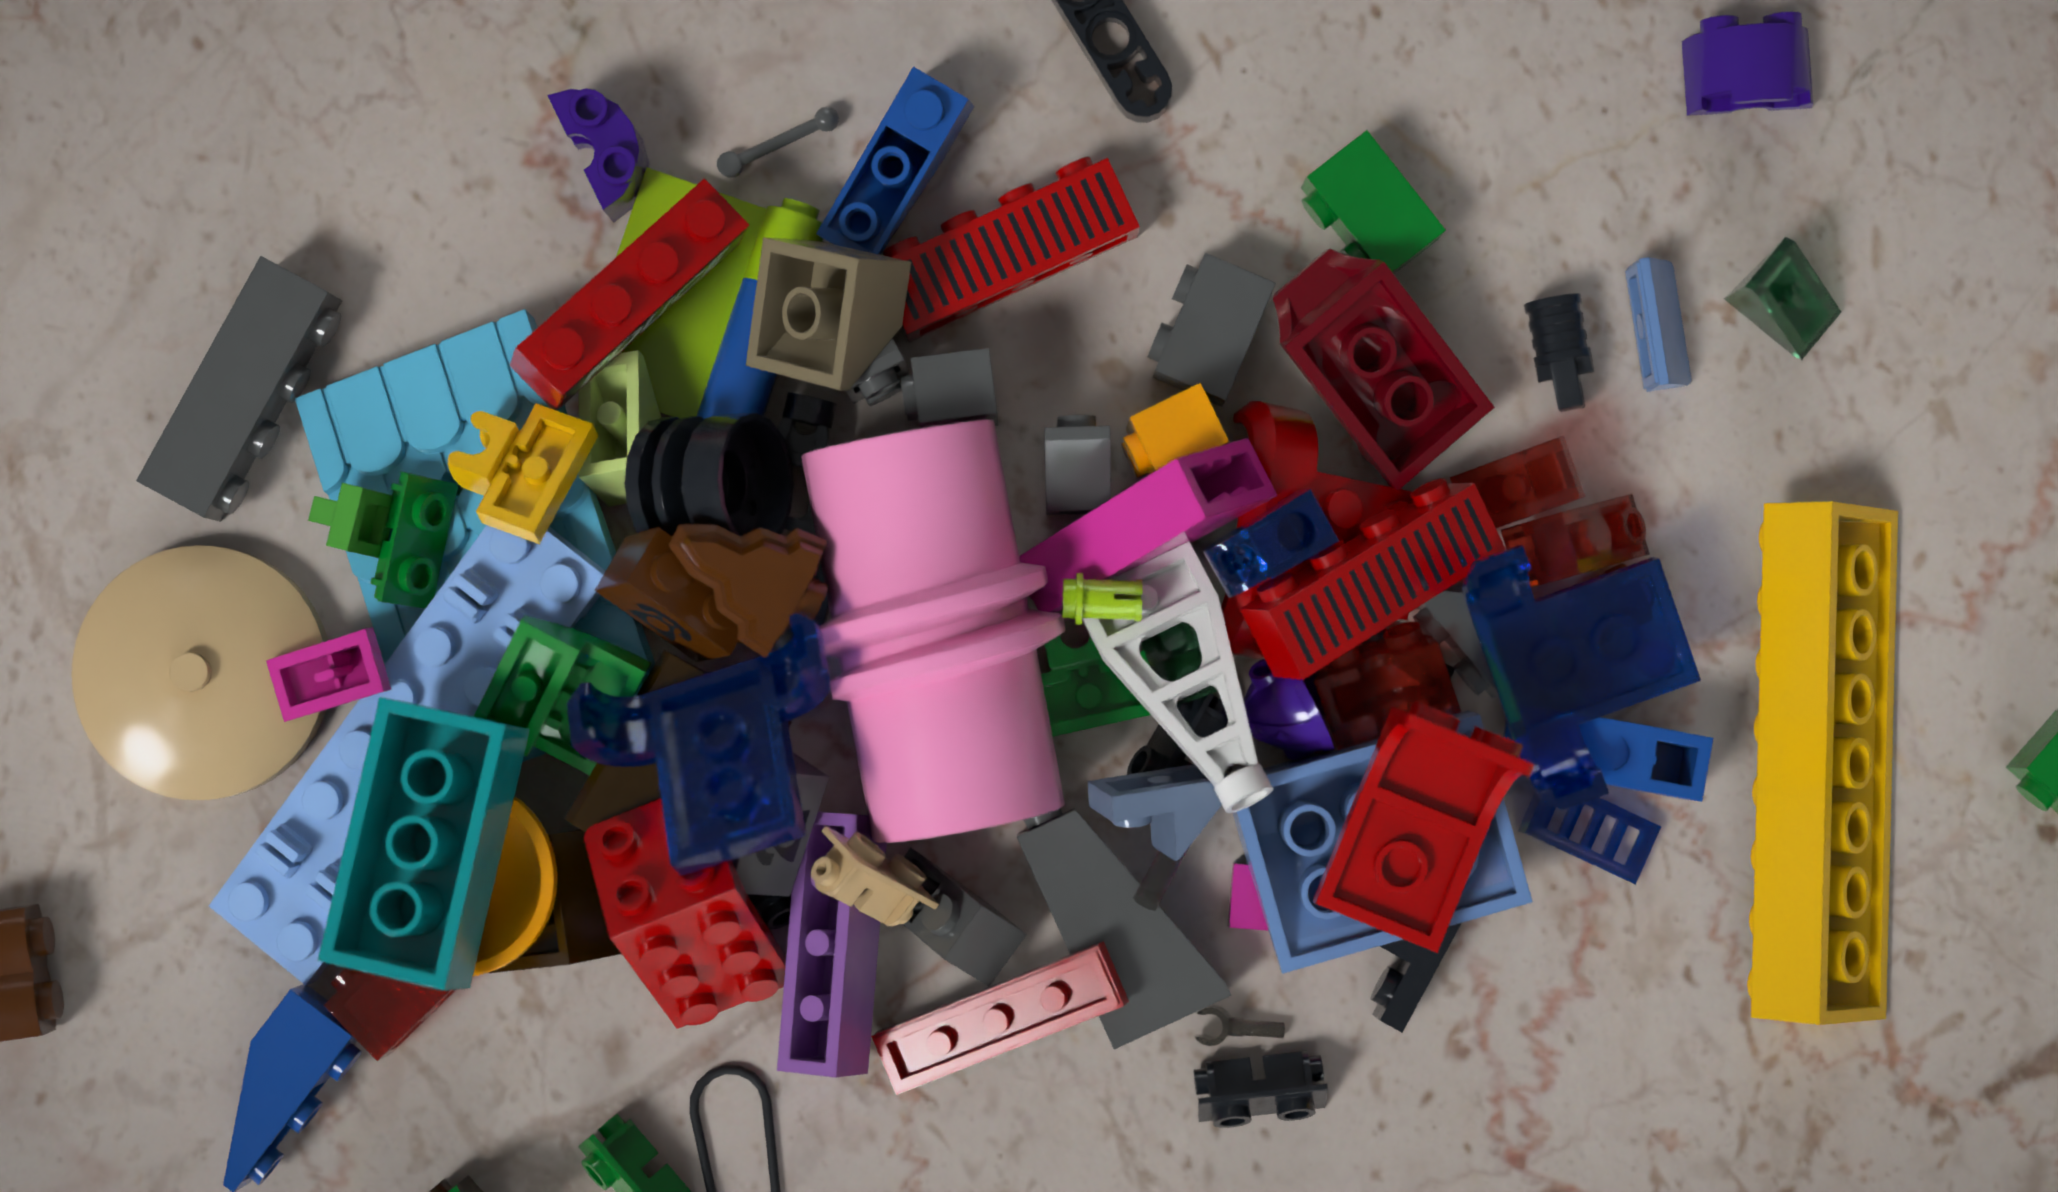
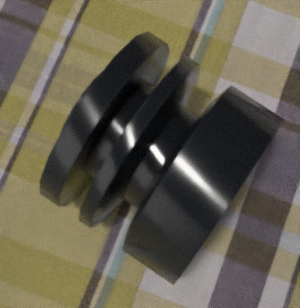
[624,413,794,537]

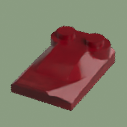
[1272,248,1495,491]

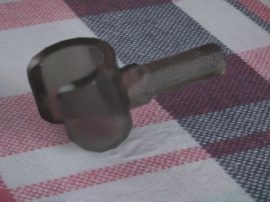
[1195,1005,1285,1046]

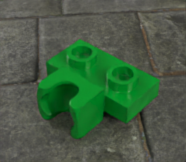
[1041,634,1151,737]

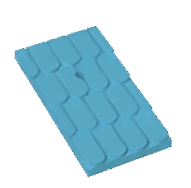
[295,309,655,762]

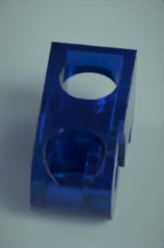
[1203,489,1339,597]

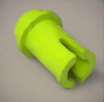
[1062,573,1143,625]

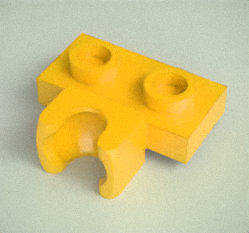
[448,403,598,544]

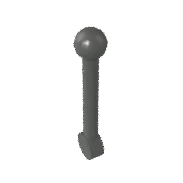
[717,107,839,178]

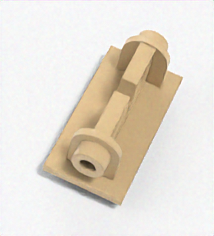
[811,826,939,927]

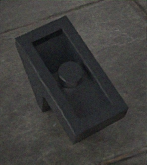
[1370,923,1462,1033]

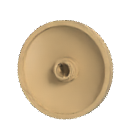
[71,545,328,800]

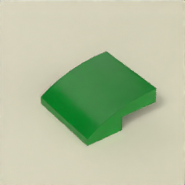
[474,615,652,775]

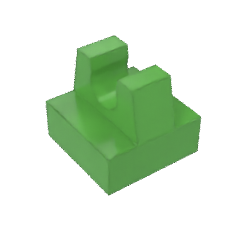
[308,483,393,558]

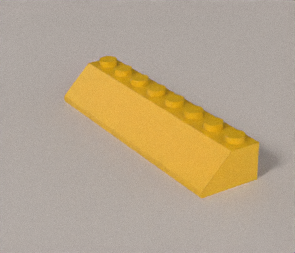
[1747,501,1898,1025]

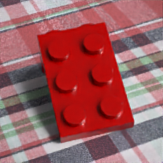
[1313,701,1535,953]
[584,785,786,1029]

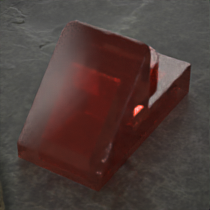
[1450,436,1586,529]

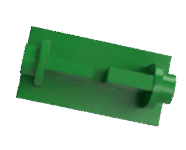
[370,471,459,609]
[578,1113,691,1192]

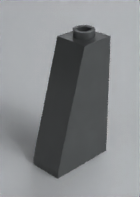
[1017,808,1232,1050]

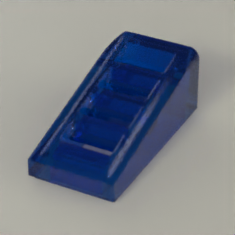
[1518,774,1662,885]

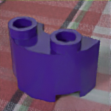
[1682,12,1813,116]
[547,88,649,223]

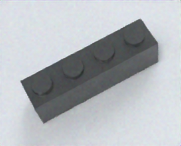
[136,256,342,522]

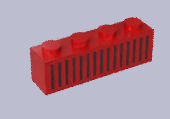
[883,156,1140,342]
[1240,478,1507,680]

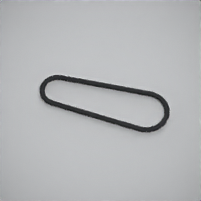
[689,1065,780,1192]

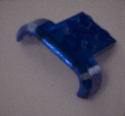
[1462,545,1701,810]
[567,613,831,876]

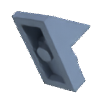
[1088,764,1229,861]

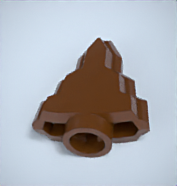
[668,524,828,659]

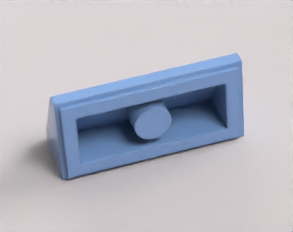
[1625,257,1691,392]

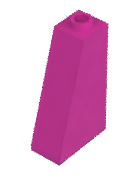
[1019,438,1277,613]

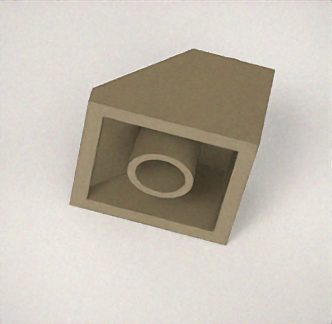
[746,237,911,390]

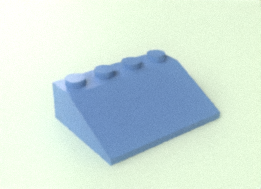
[1233,710,1533,974]

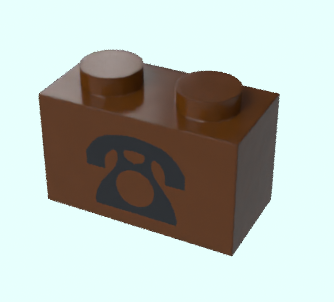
[594,527,739,662]

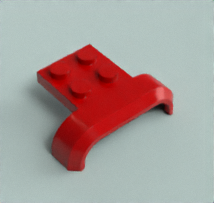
[1221,401,1413,659]

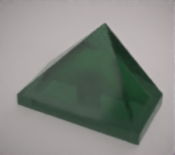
[1724,237,1842,360]

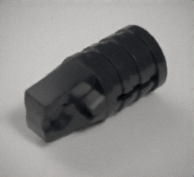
[1524,293,1594,412]

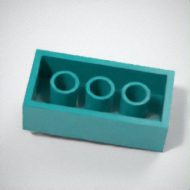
[317,697,530,991]

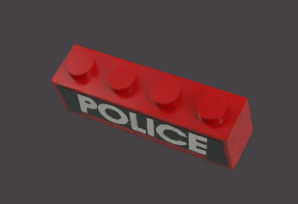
[510,178,749,411]

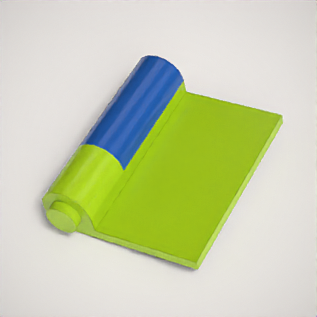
[616,167,824,418]

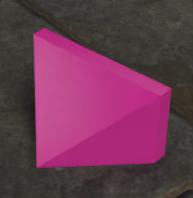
[266,627,392,722]

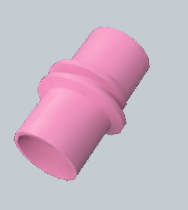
[801,420,1066,843]

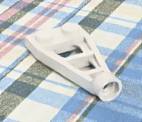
[1082,542,1273,813]

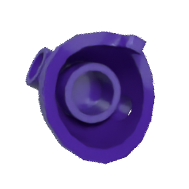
[1243,659,1341,760]

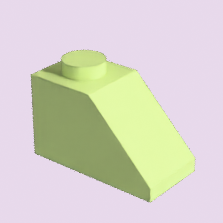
[578,350,661,506]

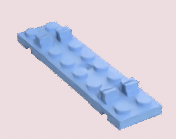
[209,525,605,986]

